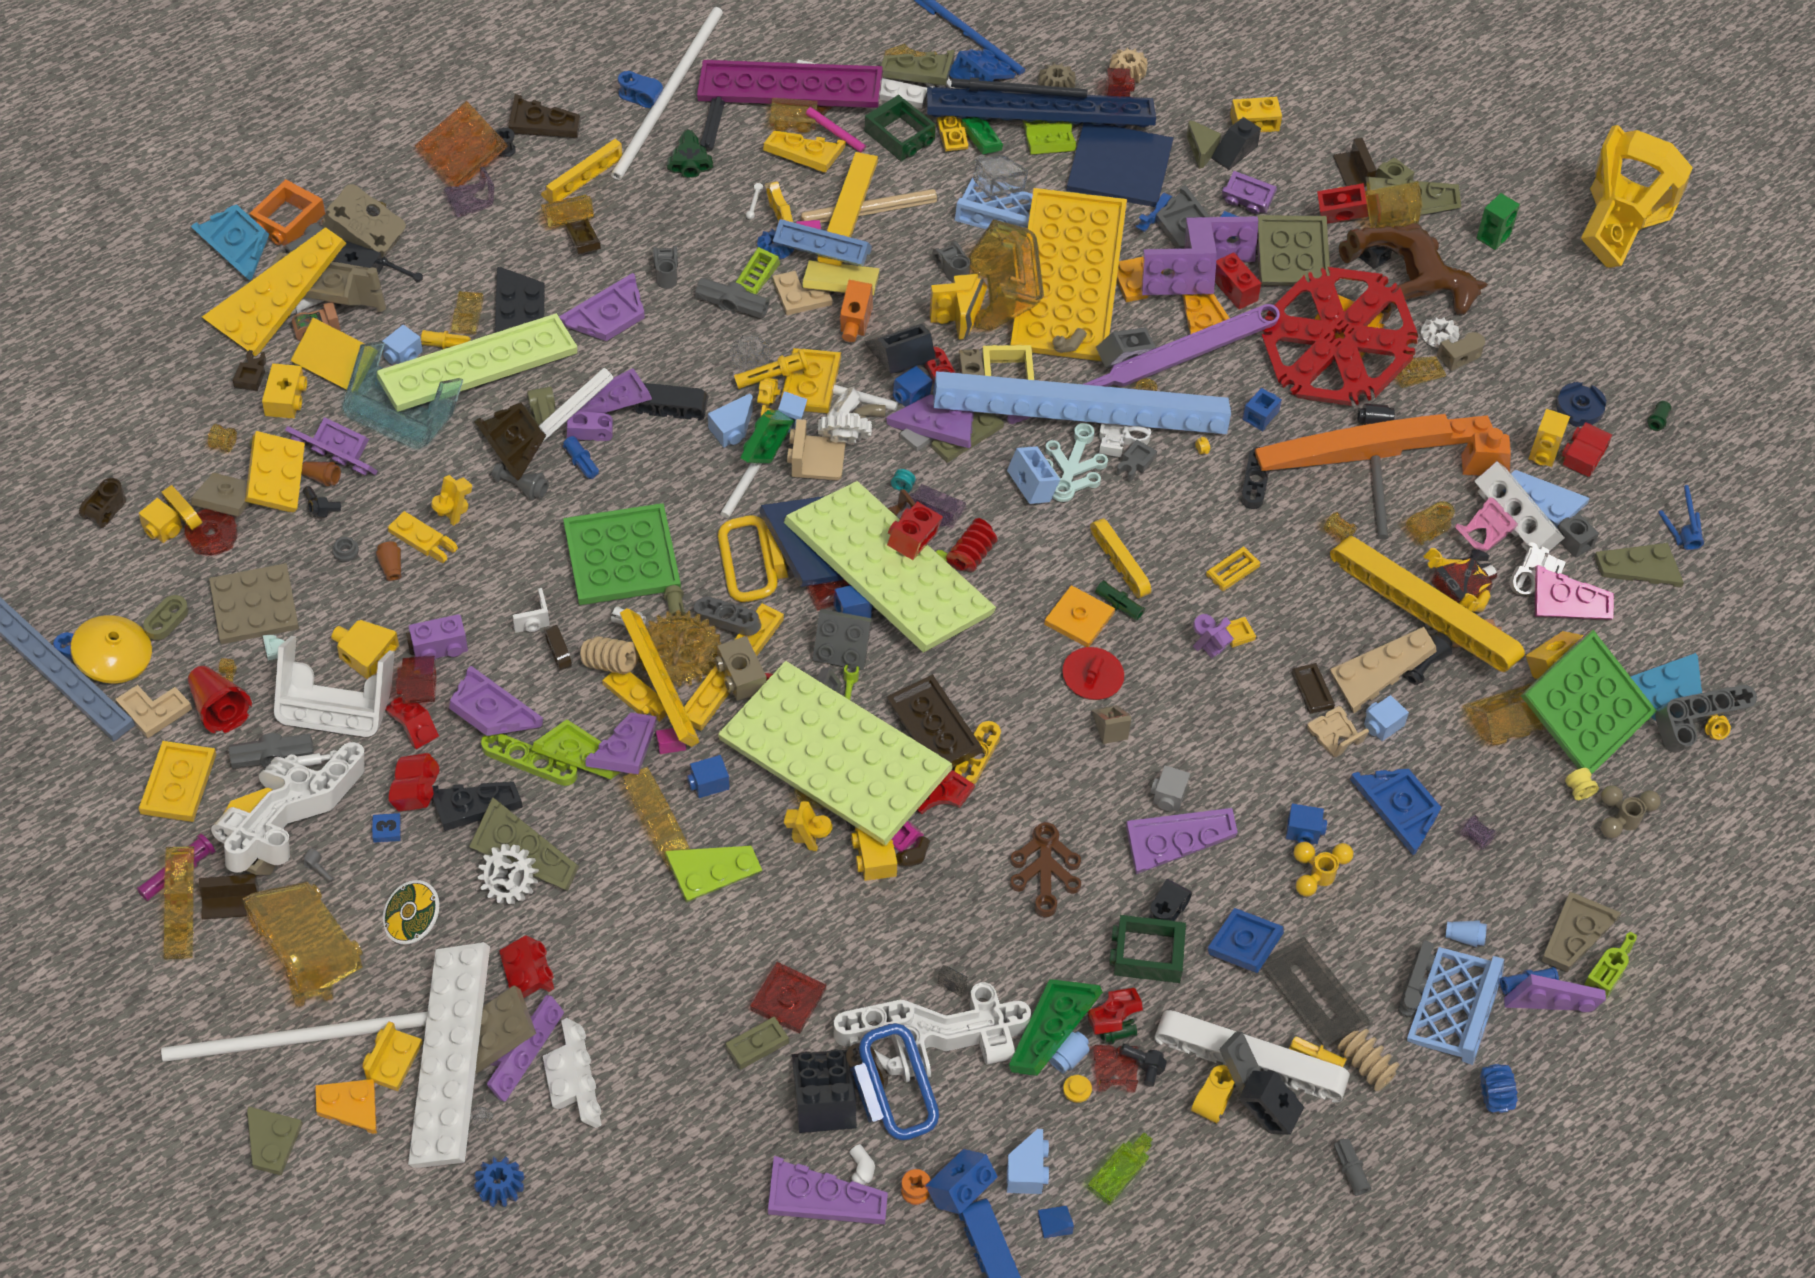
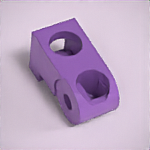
[566,411,613,441]

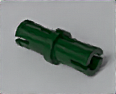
[1095,580,1145,622]

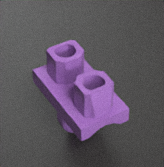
[1193,614,1234,658]

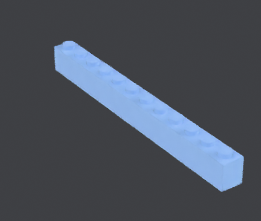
[933,371,1231,434]

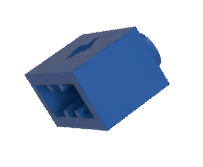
[925,1149,998,1214]

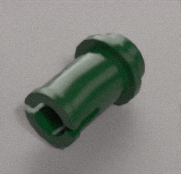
[1647,401,1672,431]
[1100,1019,1137,1045]

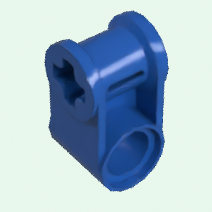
[618,71,663,108]

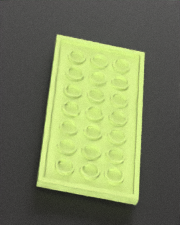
[784,481,996,653]
[718,661,952,846]

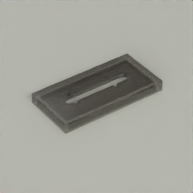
[1261,937,1370,1050]

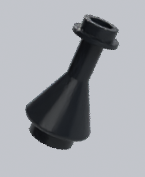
[1406,632,1453,685]

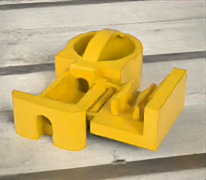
[757,378,781,416]

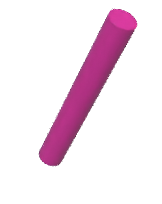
[805,107,866,153]

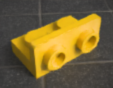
[363,1021,423,1091]

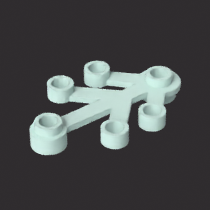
[1045,423,1108,502]

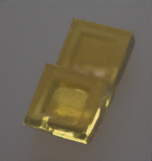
[451,291,484,334]

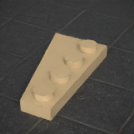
[1330,627,1437,713]

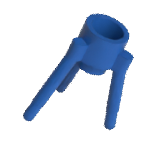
[1658,485,1704,550]

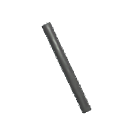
[1371,455,1388,539]

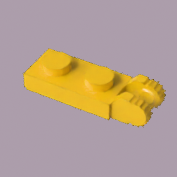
[388,511,458,564]

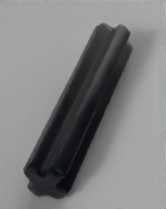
[700,96,725,151]

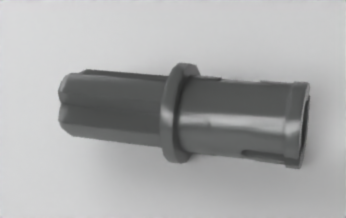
[1334,1138,1371,1196]

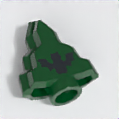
[667,129,714,178]

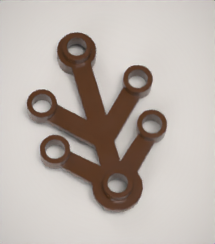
[1010,822,1081,917]

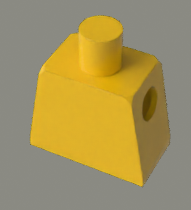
[331,620,399,679]

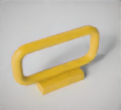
[718,515,788,602]

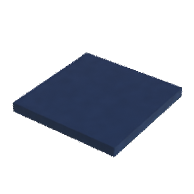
[1066,122,1174,208]
[759,496,845,587]

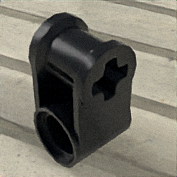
[1149,879,1192,921]

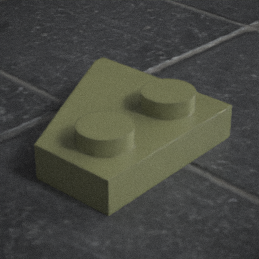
[247,1107,303,1175]

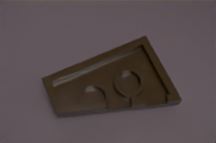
[508,94,581,138]

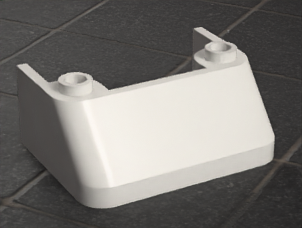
[274,636,395,737]

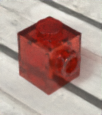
[1105,68,1135,97]

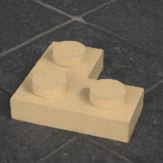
[773,271,832,315]
[115,685,192,739]

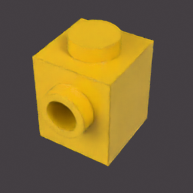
[138,498,182,543]

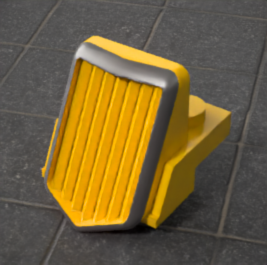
[930,274,987,340]

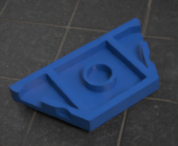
[1350,769,1442,855]

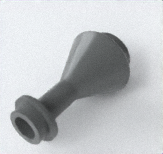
[492,463,549,501]

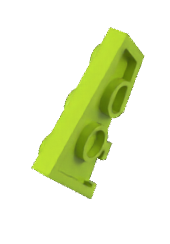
[532,719,620,779]
[665,846,762,903]

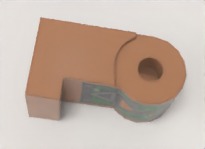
[291,302,341,341]

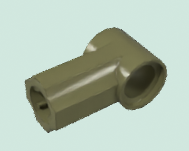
[527,387,559,429]

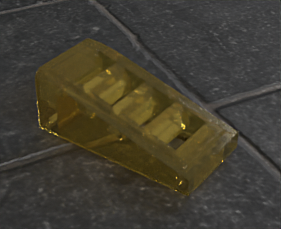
[1396,356,1446,388]

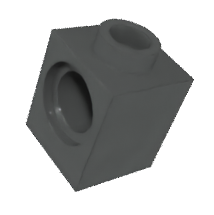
[1557,513,1599,558]

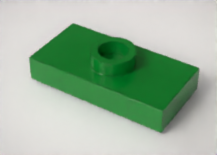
[961,117,1004,154]

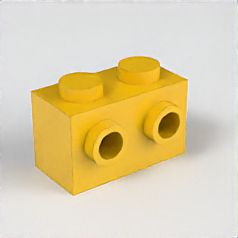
[1230,97,1282,132]

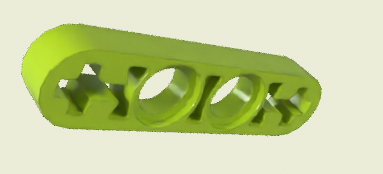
[481,733,578,786]

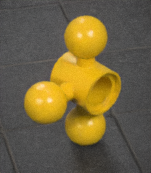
[1294,842,1354,897]

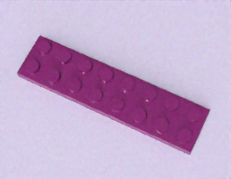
[697,60,883,108]

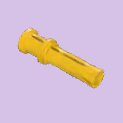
[734,348,809,389]

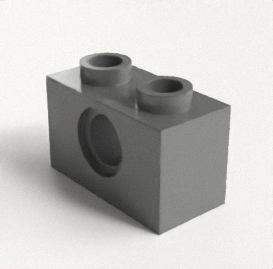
[1096,327,1156,368]

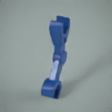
[1136,193,1172,232]

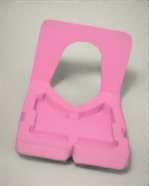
[1455,497,1518,551]

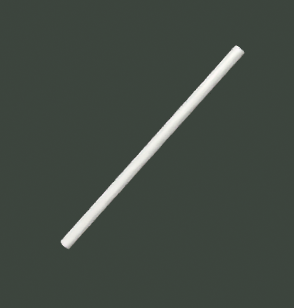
[611,7,723,180]
[161,1011,428,1062]

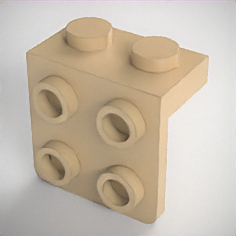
[787,419,845,480]

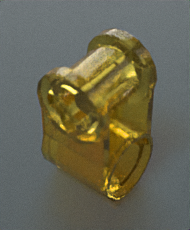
[1405,501,1455,545]

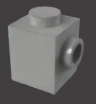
[1150,765,1190,812]

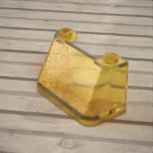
[968,219,1044,331]
[242,881,363,1001]

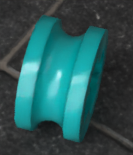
[891,469,916,493]

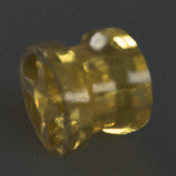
[208,424,237,453]

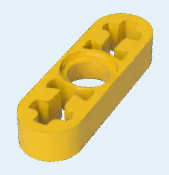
[161,485,203,530]
[955,721,1001,784]

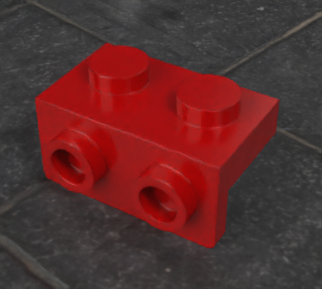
[499,935,555,998]

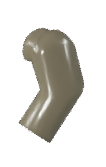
[1053,328,1087,353]
[853,404,886,418]

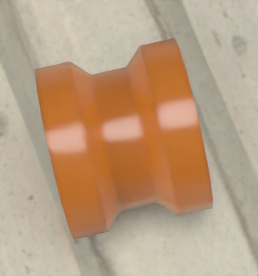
[901,1169,931,1205]

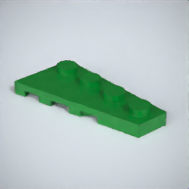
[1009,979,1103,1076]

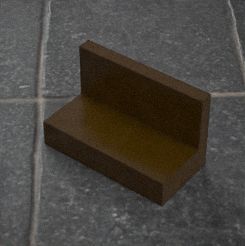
[1333,138,1377,187]
[199,874,259,920]

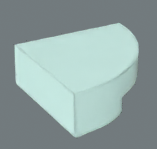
[263,635,285,660]

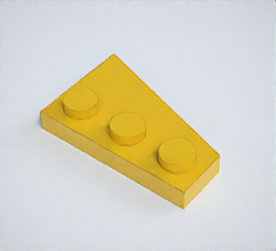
[763,131,846,173]

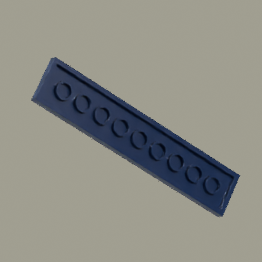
[927,87,1156,127]

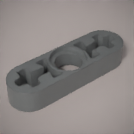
[694,597,762,636]

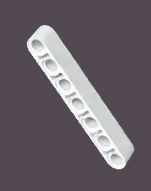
[1154,1010,1350,1103]

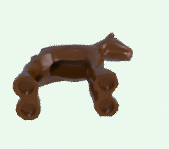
[1339,223,1488,323]

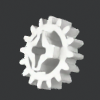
[818,411,872,444]
[478,844,539,904]

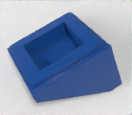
[1038,1206,1074,1238]

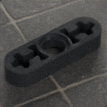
[1241,447,1269,509]

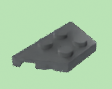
[1155,185,1230,249]

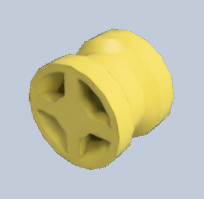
[1565,768,1599,801]

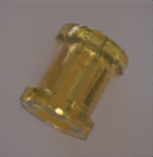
[1323,512,1357,542]

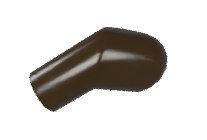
[896,836,930,867]

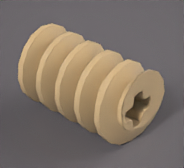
[580,636,639,674]
[1337,1029,1400,1091]

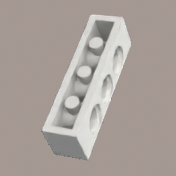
[1475,461,1565,556]

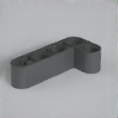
[1655,685,1757,753]

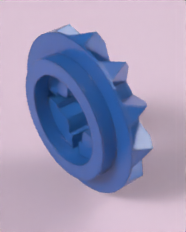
[757,228,794,259]

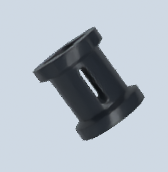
[494,127,516,157]

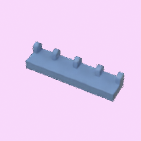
[773,219,872,267]

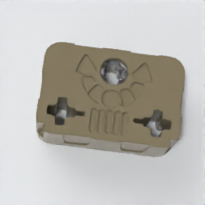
[322,184,406,258]

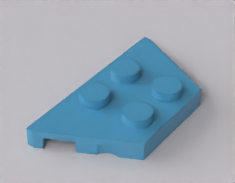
[191,204,269,281]
[1631,653,1702,721]

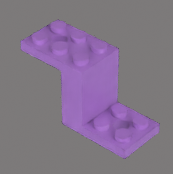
[1142,216,1258,295]

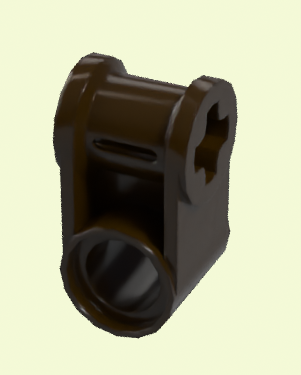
[79,478,127,528]

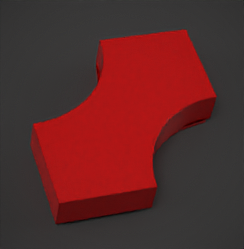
[916,770,975,814]
[1088,988,1143,1035]

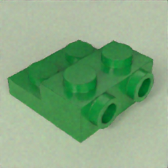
[740,410,794,463]

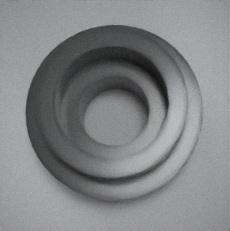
[333,537,359,561]

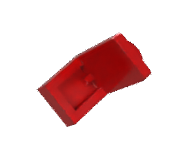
[385,696,439,750]

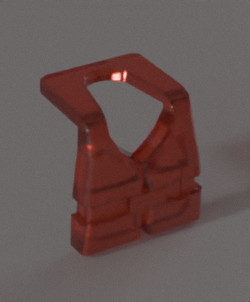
[1093,1045,1139,1092]

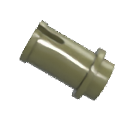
[663,585,686,619]

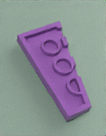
[768,1156,888,1225]

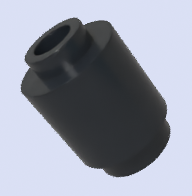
[1357,403,1395,425]

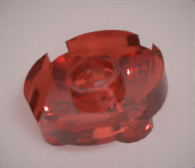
[185,509,238,555]

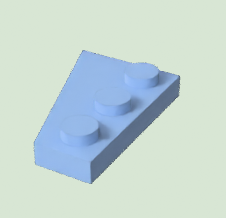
[1502,470,1590,529]

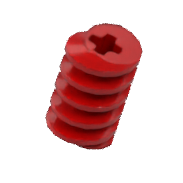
[946,518,998,572]

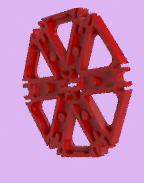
[1262,267,1419,406]

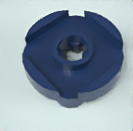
[1556,382,1606,427]

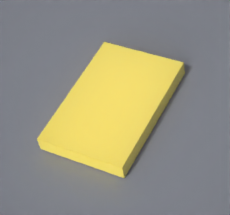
[803,260,880,295]

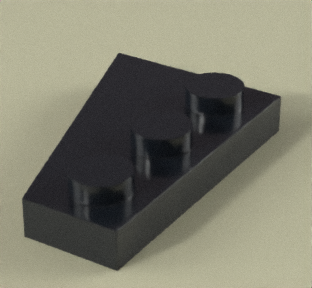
[432,781,523,831]

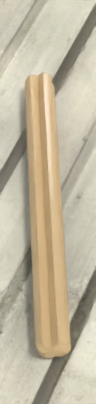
[801,189,937,223]

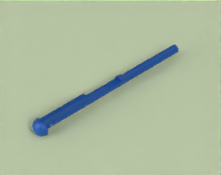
[914,0,1025,75]

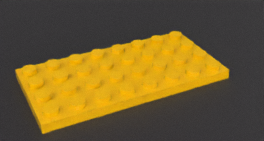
[1011,188,1127,361]

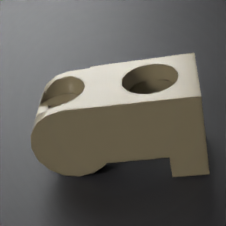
[1437,332,1485,371]
[959,349,985,376]

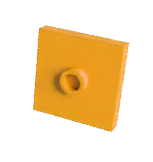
[1044,585,1115,647]

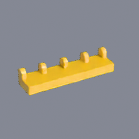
[541,139,622,206]

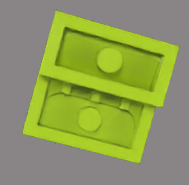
[1023,120,1076,154]

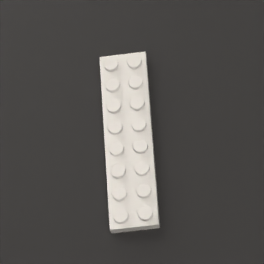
[408,942,490,1168]

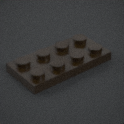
[886,674,983,767]

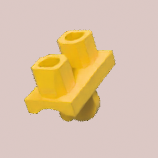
[431,475,472,526]
[784,801,832,851]

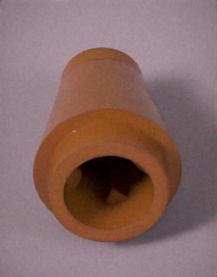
[301,461,341,486]
[376,541,402,581]

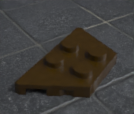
[474,402,546,481]

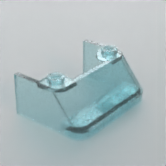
[343,341,463,448]

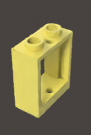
[982,345,1034,380]

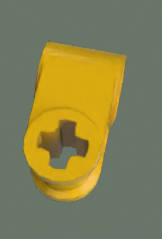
[1191,1065,1235,1124]

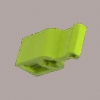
[1584,932,1637,1003]

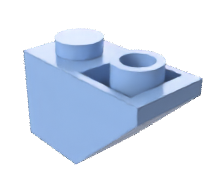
[1007,1129,1049,1194]

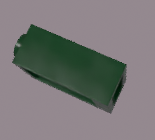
[864,94,936,162]
[1109,915,1186,983]

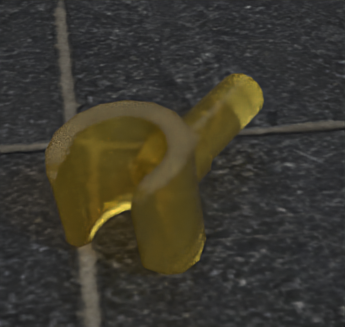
[219,658,237,682]

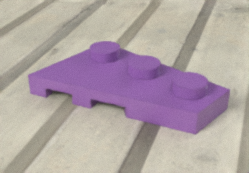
[578,368,652,413]
[586,712,656,774]
[1504,974,1606,1012]

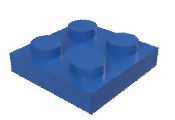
[1208,908,1284,973]

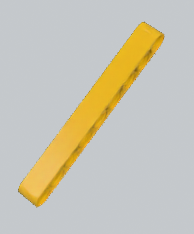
[1330,536,1525,672]

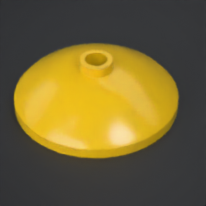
[70,615,152,684]

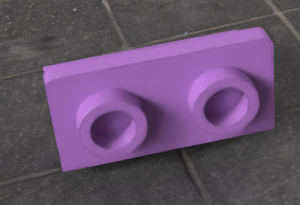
[1222,171,1277,214]
[409,614,468,663]

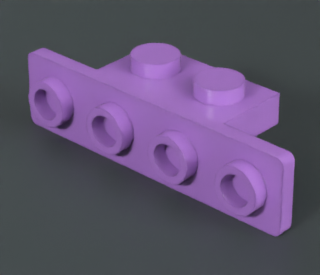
[285,417,378,476]
[487,995,564,1101]

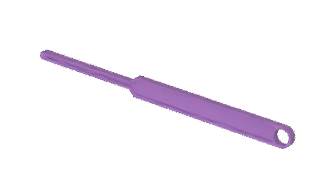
[1007,304,1280,424]

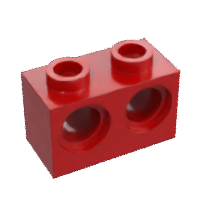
[887,501,943,560]

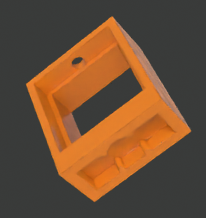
[249,179,325,246]

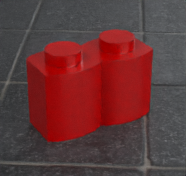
[1561,422,1613,477]
[389,753,439,812]

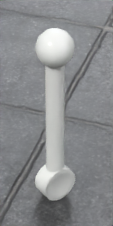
[746,183,763,220]

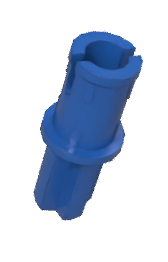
[563,436,599,479]

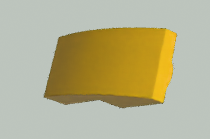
[936,116,969,151]

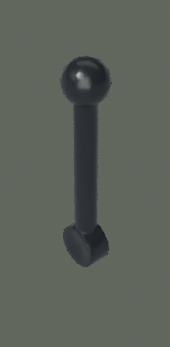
[382,257,423,282]

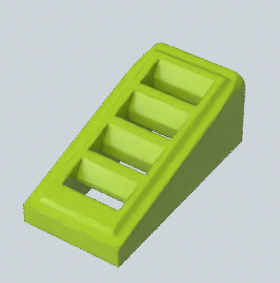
[736,247,780,294]

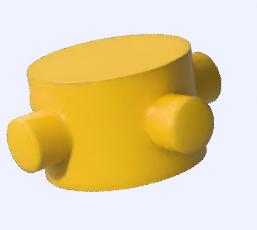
[1195,437,1210,455]

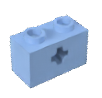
[1007,446,1060,504]

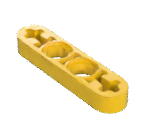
[1090,518,1151,598]

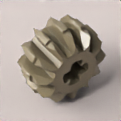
[1038,62,1076,88]

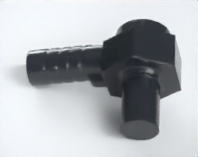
[303,486,341,517]
[1119,1043,1167,1087]

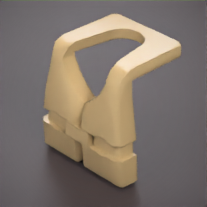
[1307,706,1369,757]

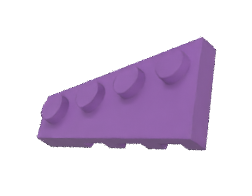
[1126,808,1238,874]

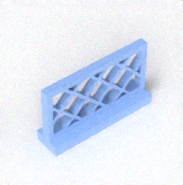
[955,178,1033,240]
[1407,947,1504,1065]

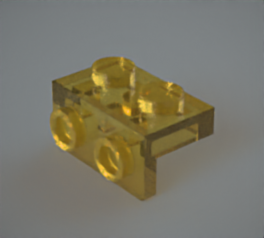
[769,98,818,132]
[541,195,594,228]

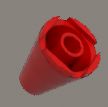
[187,666,252,733]

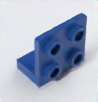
[949,49,1016,90]

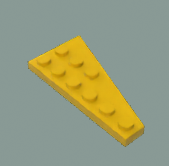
[202,227,346,356]

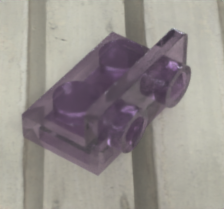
[908,484,966,529]

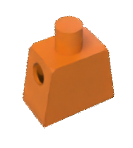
[840,279,873,342]
[1461,428,1511,476]

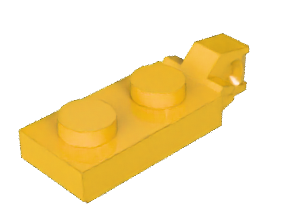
[602,672,667,722]

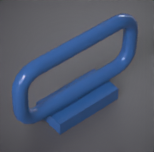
[850,1023,939,1141]

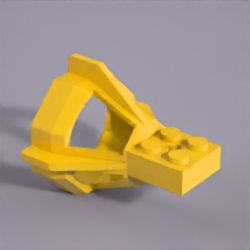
[1581,125,1693,268]

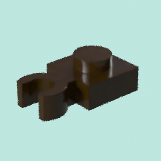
[232,350,266,391]

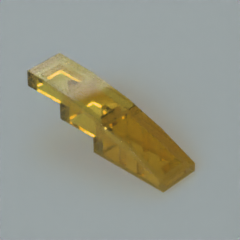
[622,767,690,871]
[164,846,194,959]

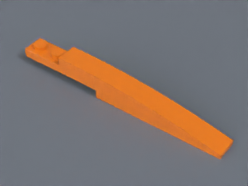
[1254,414,1493,471]

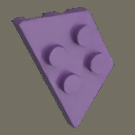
[559,273,645,341]
[886,395,974,448]
[449,666,543,736]

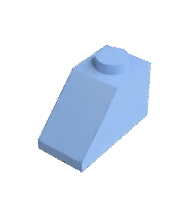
[708,393,753,447]

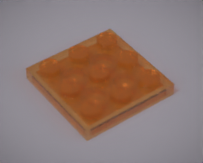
[414,101,508,191]

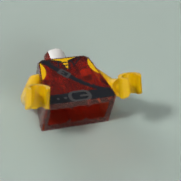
[1423,548,1497,613]

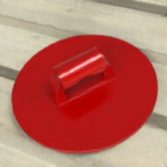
[1062,647,1124,700]

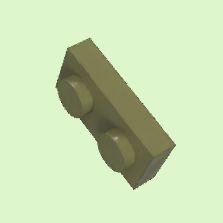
[726,1017,789,1070]

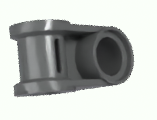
[932,241,970,283]
[653,245,678,289]

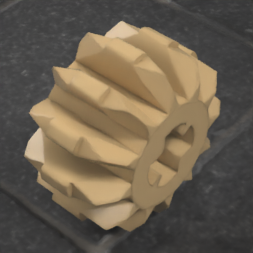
[1109,47,1148,85]

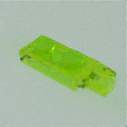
[1087,1133,1153,1206]

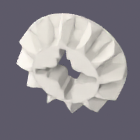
[1421,316,1460,348]

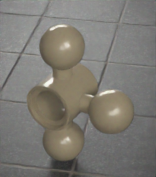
[1601,785,1661,838]

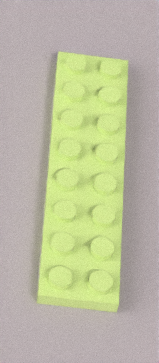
[377,313,578,412]

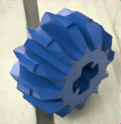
[1480,1064,1518,1113]
[474,1156,524,1207]

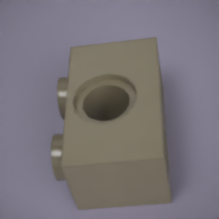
[714,636,766,701]

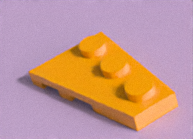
[1182,294,1230,334]

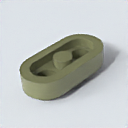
[143,595,189,640]

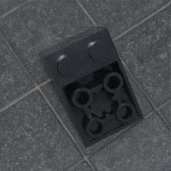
[865,323,936,374]
[791,1049,857,1133]

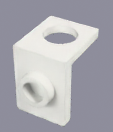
[513,588,550,633]

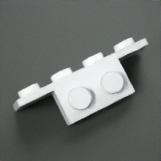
[543,1018,601,1128]

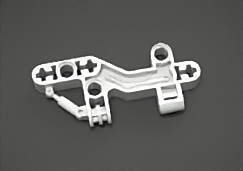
[211,742,365,872]
[834,982,1031,1083]

